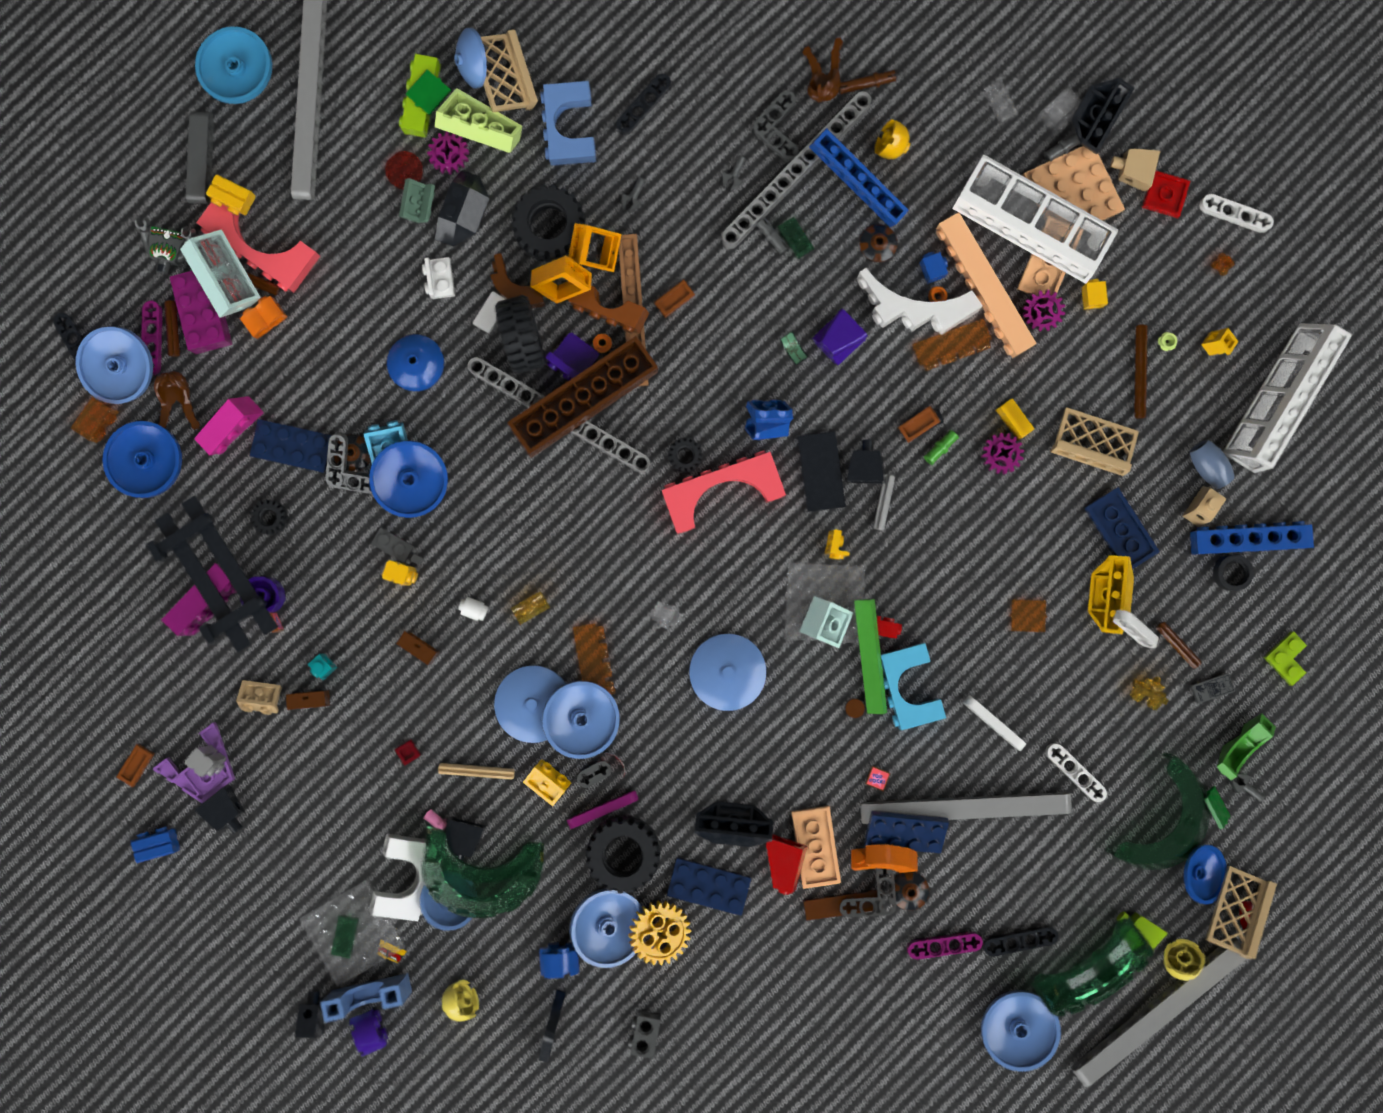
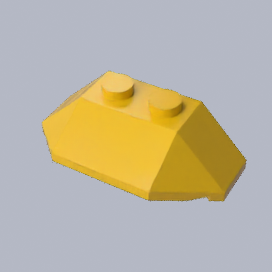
[1088,555,1134,634]

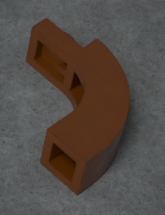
[490,253,545,308]

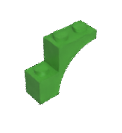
[1217,713,1276,780]

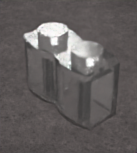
[1038,87,1082,133]

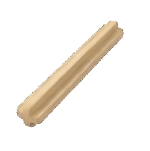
[438,763,515,780]

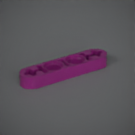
[141,301,163,376]
[566,790,639,829]
[907,932,983,959]

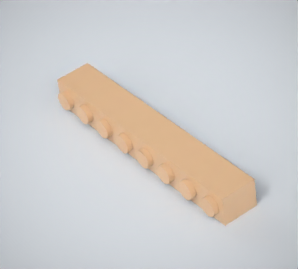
[936,212,1037,358]

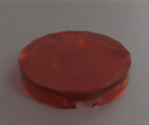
[385,151,424,190]

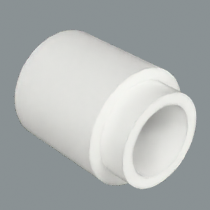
[458,597,488,621]

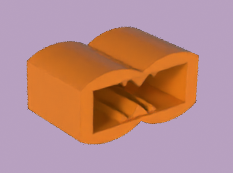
[239,296,288,339]

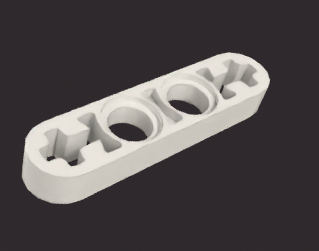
[1199,194,1274,233]
[1113,610,1159,648]
[963,695,1026,751]
[1045,743,1107,802]

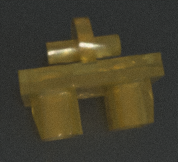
[510,591,551,625]
[1130,676,1169,711]

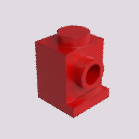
[876,616,902,639]

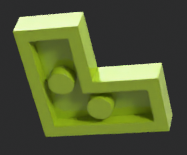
[1263,631,1307,686]

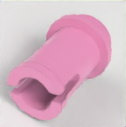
[423,809,447,833]

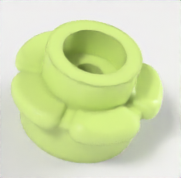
[1158,332,1177,351]

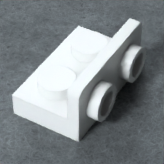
[422,257,455,299]

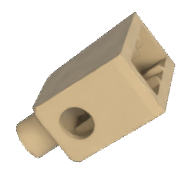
[1110,149,1160,191]
[1183,486,1226,527]

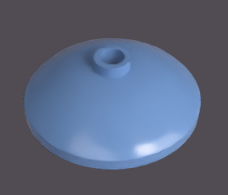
[454,28,487,88]
[420,871,478,931]

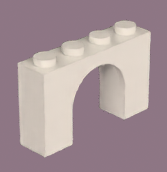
[369,834,437,921]

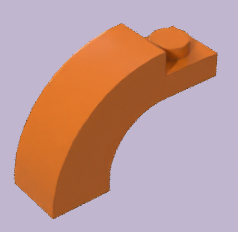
[851,845,918,873]

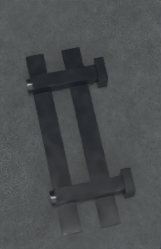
[146,495,278,653]

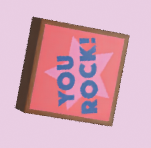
[270,612,284,633]
[865,766,890,791]

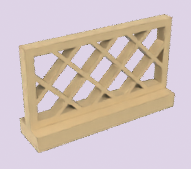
[481,30,538,112]
[1051,407,1139,476]
[1206,866,1277,959]

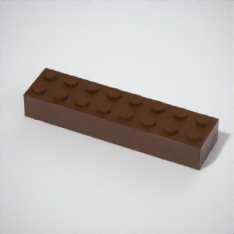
[507,336,658,458]

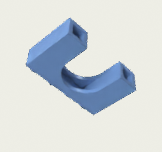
[540,81,596,166]
[321,973,412,1022]

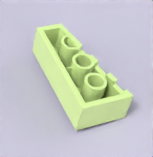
[435,88,522,153]

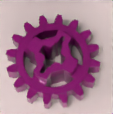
[427,131,470,175]
[1023,289,1066,331]
[981,433,1024,475]

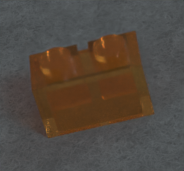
[71,397,118,443]

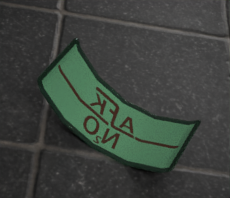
[780,331,808,365]

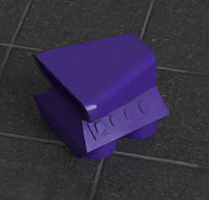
[812,308,868,365]

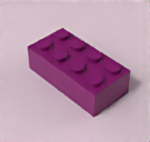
[170,271,233,354]
[161,563,236,636]

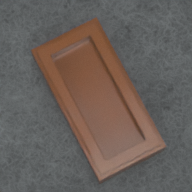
[654,279,695,318]
[898,405,941,443]
[116,744,155,787]

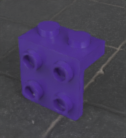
[545,333,599,381]

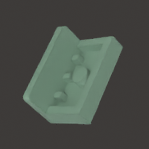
[399,178,435,223]

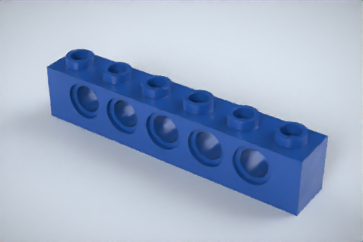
[809,128,909,227]
[1190,521,1314,555]

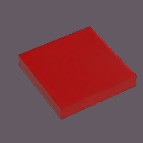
[1142,171,1190,218]

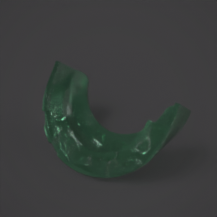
[1105,752,1210,870]
[421,827,544,919]
[1031,916,1154,1017]

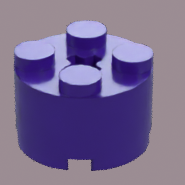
[240,576,286,613]
[349,1009,389,1057]

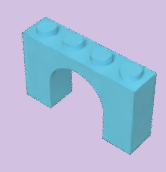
[881,643,946,730]

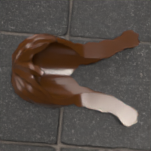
[803,37,844,103]
[153,371,200,430]

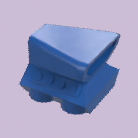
[745,400,793,440]

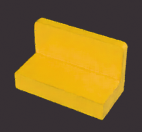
[996,398,1034,441]

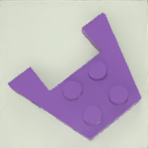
[153,722,235,803]

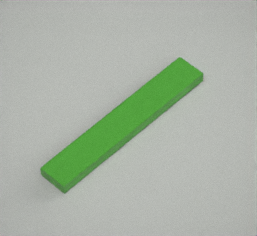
[854,599,887,714]

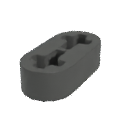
[577,760,611,788]

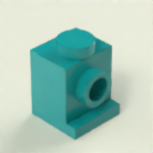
[308,653,338,680]

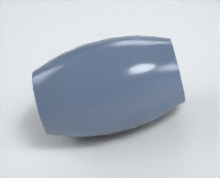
[1189,439,1235,489]

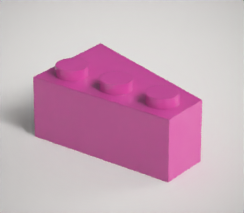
[194,396,264,455]

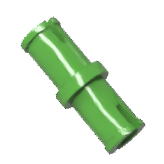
[924,430,959,465]

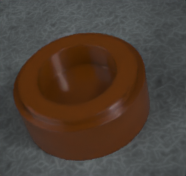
[845,699,865,718]

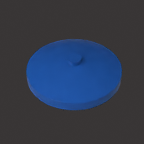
[103,421,182,498]
[369,440,448,518]

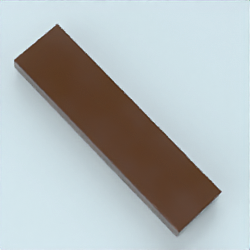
[803,889,883,921]

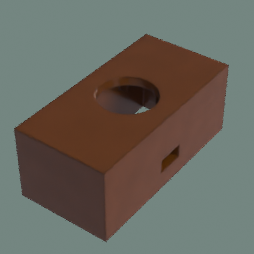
[396,631,440,665]
[286,690,330,710]

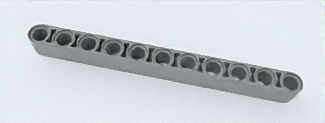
[291,0,327,200]
[722,91,871,249]
[468,357,650,473]
[861,792,1072,824]
[1072,937,1246,1087]

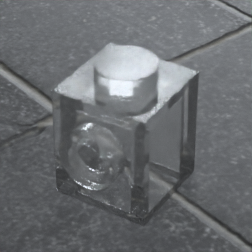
[652,601,682,629]

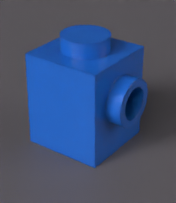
[919,252,948,284]

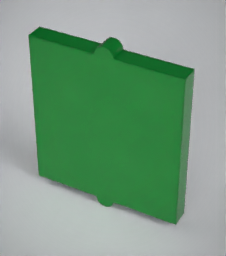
[405,69,451,116]
[1204,786,1230,829]

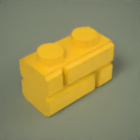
[206,174,256,216]
[382,560,418,586]

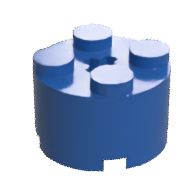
[539,942,580,978]

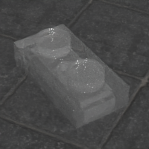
[983,80,1019,124]

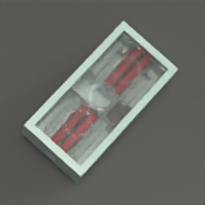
[180,229,261,318]

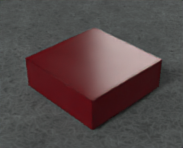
[394,739,421,766]

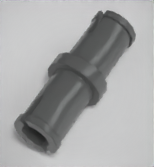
[1044,132,1080,162]
[756,217,789,254]

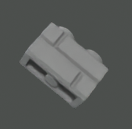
[185,745,226,777]

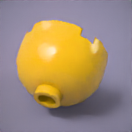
[874,119,910,159]

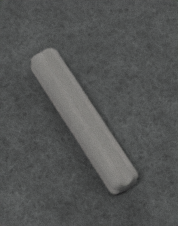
[873,474,895,530]

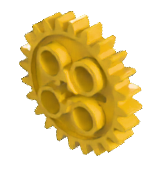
[628,901,691,965]

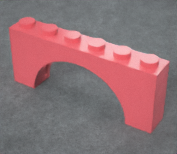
[196,203,320,293]
[662,450,786,535]

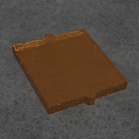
[1009,600,1048,632]

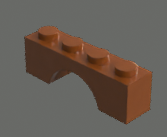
[568,286,649,334]

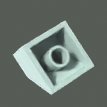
[800,596,853,648]

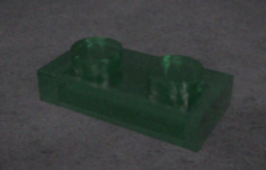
[778,217,814,260]
[331,915,359,959]

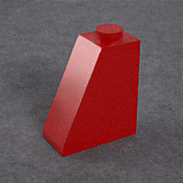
[766,834,807,895]

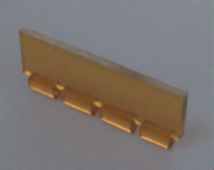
[912,319,992,371]
[573,623,616,695]

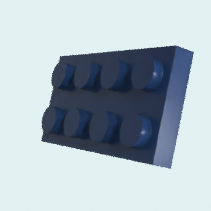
[250,419,332,473]
[1084,487,1160,569]
[864,811,949,854]
[667,857,751,916]

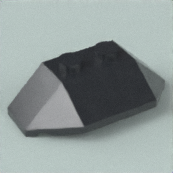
[1071,77,1135,154]
[435,170,490,247]
[694,801,774,847]

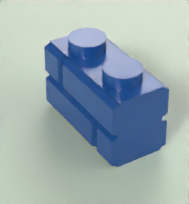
[131,826,180,863]

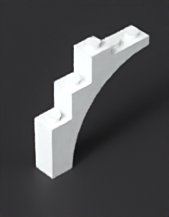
[857,268,983,335]

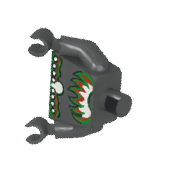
[135,217,196,275]

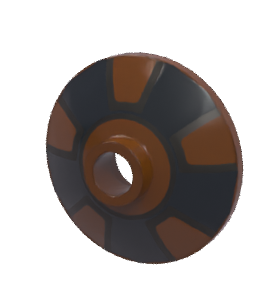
[860,224,898,262]
[334,434,371,472]
[891,872,929,911]

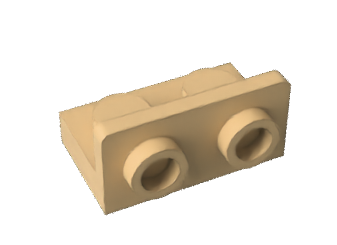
[236,680,282,715]

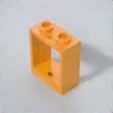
[568,223,622,272]
[530,255,592,304]

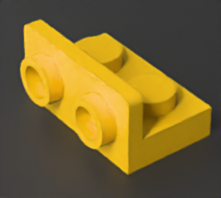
[825,529,850,560]
[523,759,571,806]

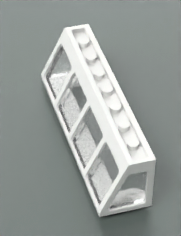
[952,154,1118,284]
[1223,323,1352,473]

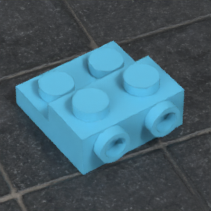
[364,420,408,464]

